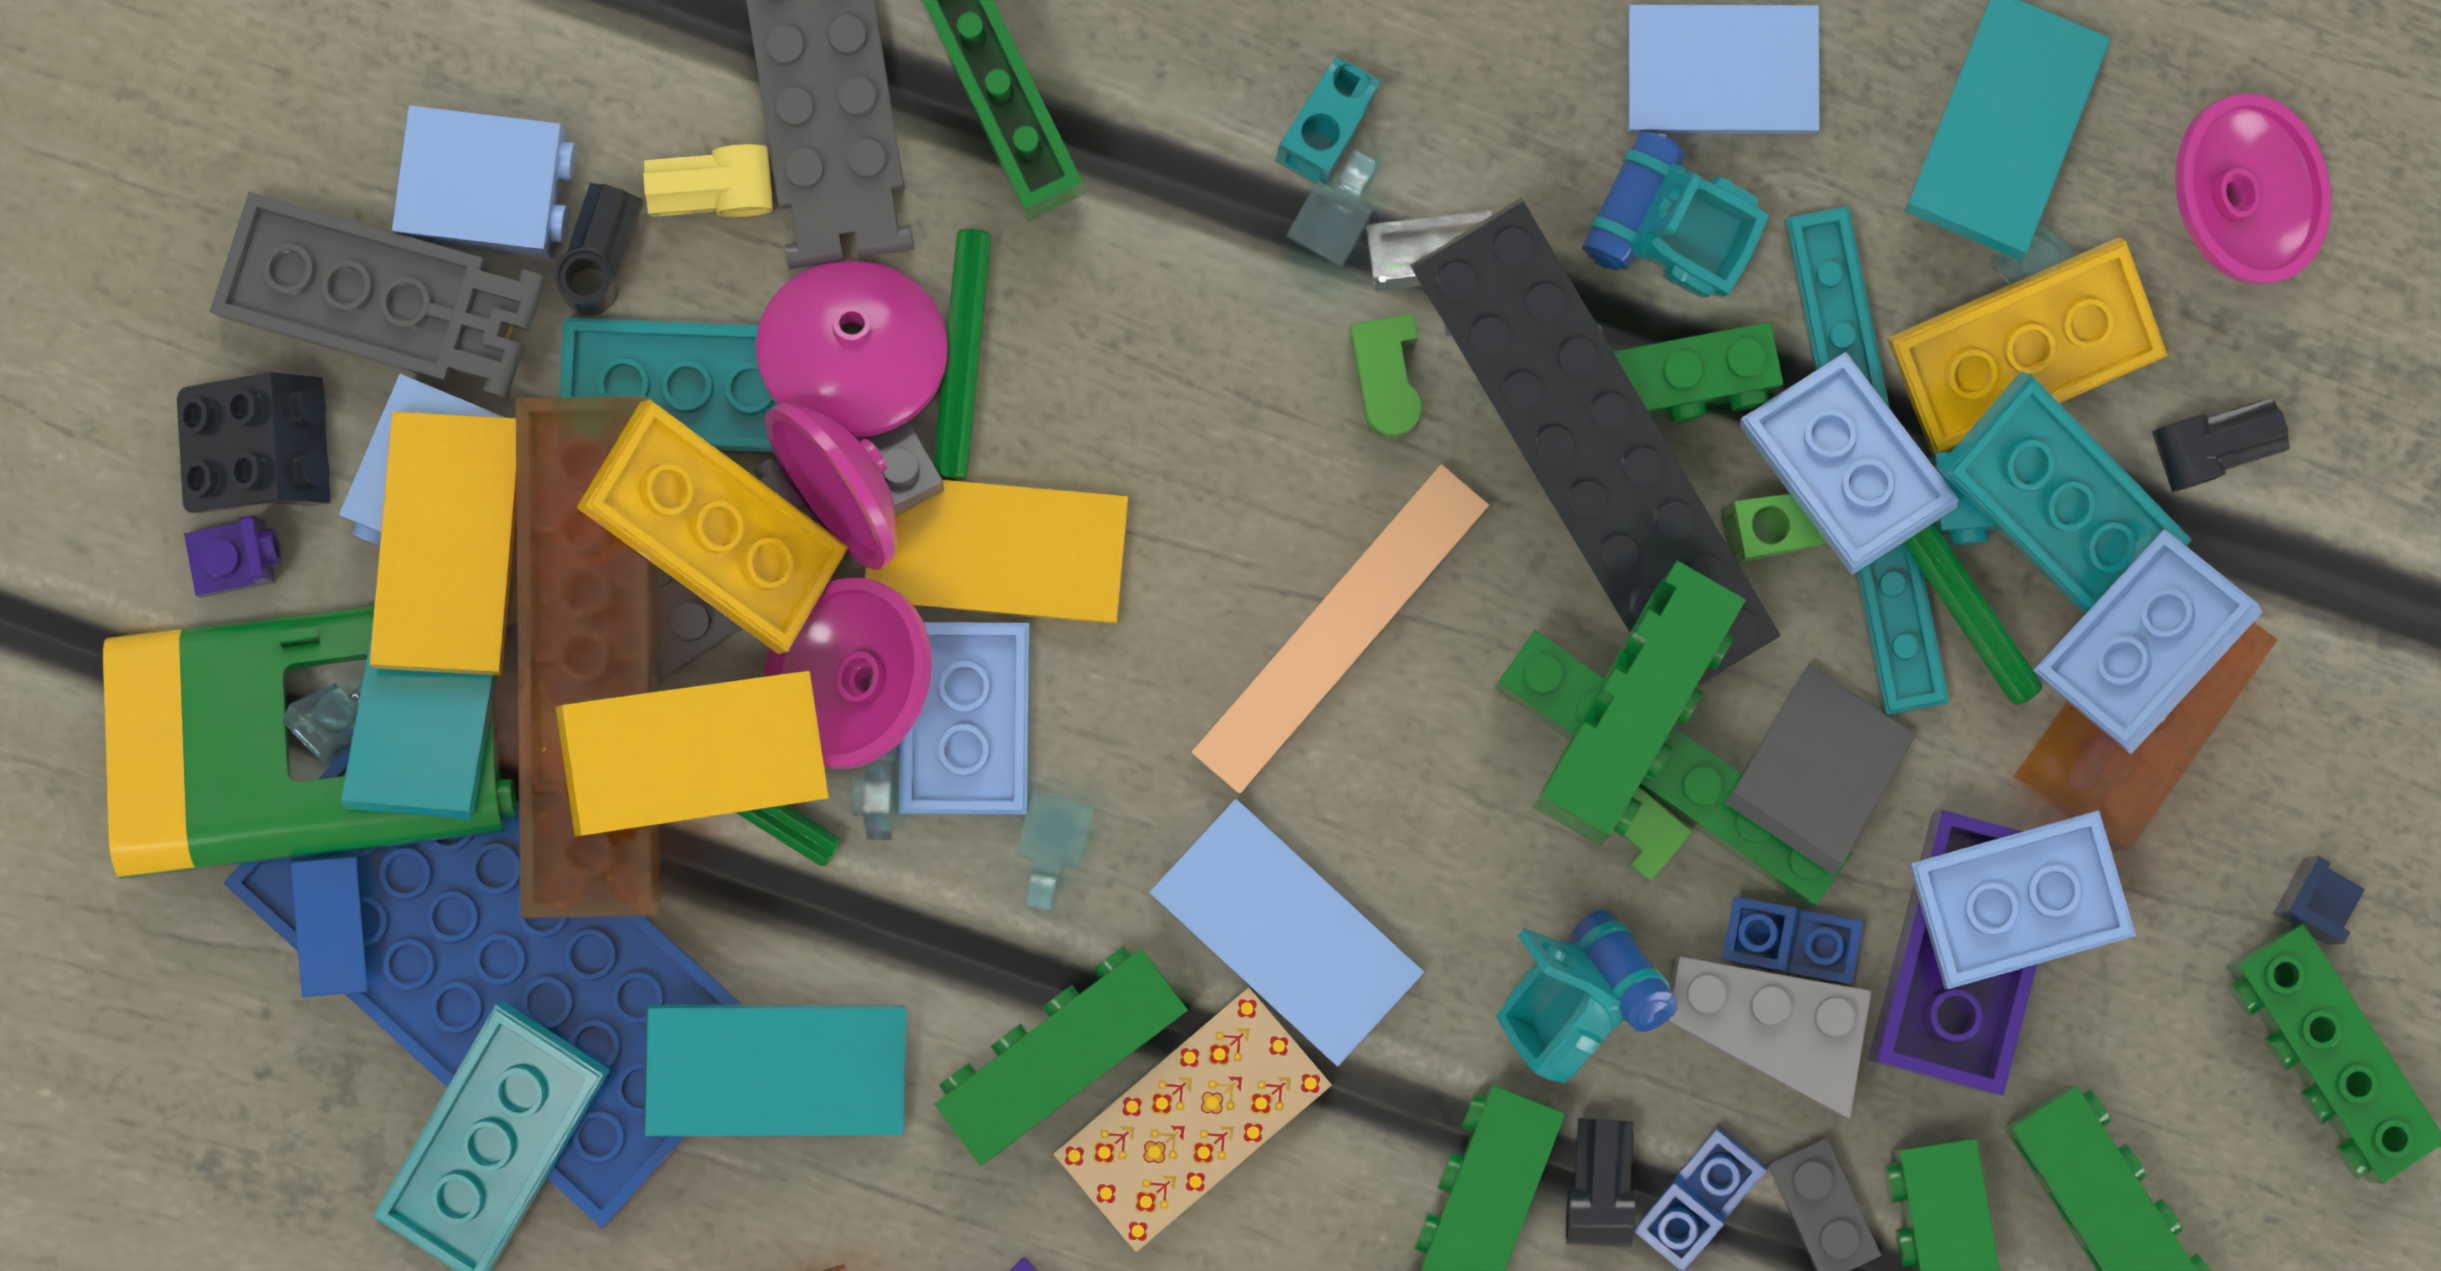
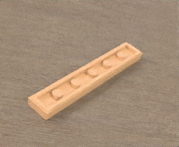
[1191,464,1489,795]

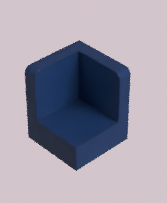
[2273,856,2365,945]

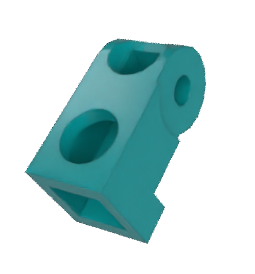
[1275,56,1382,189]

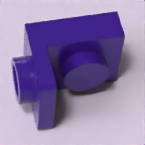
[184,515,281,598]

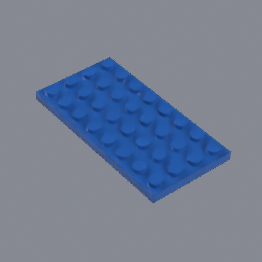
[223,742,742,1228]

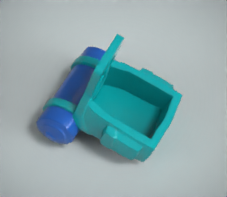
[1582,131,1769,298]
[1496,910,1677,1083]

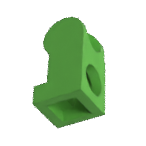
[1349,313,1422,441]
[1721,494,1828,564]
[1614,787,1693,883]

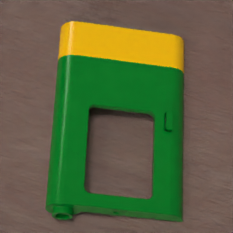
[103,605,517,879]

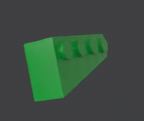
[1533,560,1746,846]

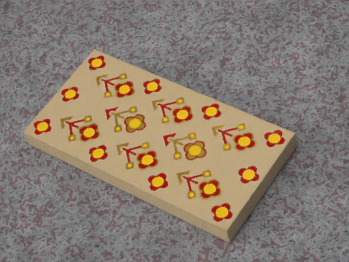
[1053,987,1332,1253]

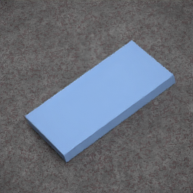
[1149,799,1424,1067]

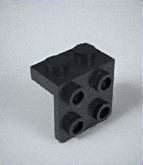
[177,372,330,514]

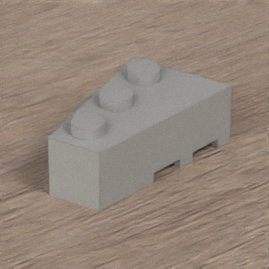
[1665,957,1872,1119]

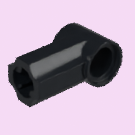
[555,183,643,316]
[2152,398,2290,492]
[1566,1118,1635,1248]

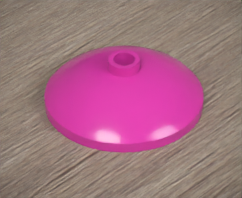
[2175,93,2331,285]
[756,260,947,438]
[765,403,897,570]
[764,578,932,769]

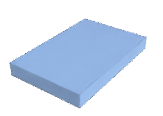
[1627,5,1819,134]
[1740,352,1959,576]
[2033,529,2263,754]
[899,622,1030,815]
[1908,811,2136,989]

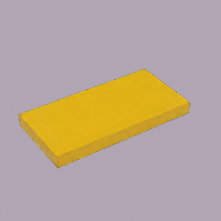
[1887,237,2168,455]
[576,399,848,654]
[369,411,523,676]
[865,480,1129,624]
[555,671,829,837]

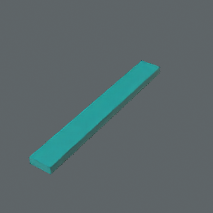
[1784,206,1949,716]

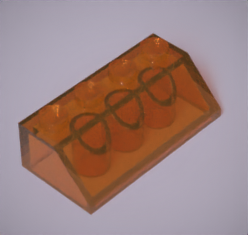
[2012,622,2278,852]

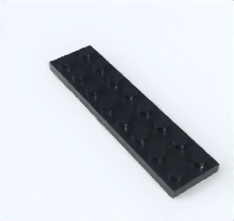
[1409,198,1781,686]

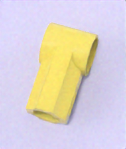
[643,144,773,217]

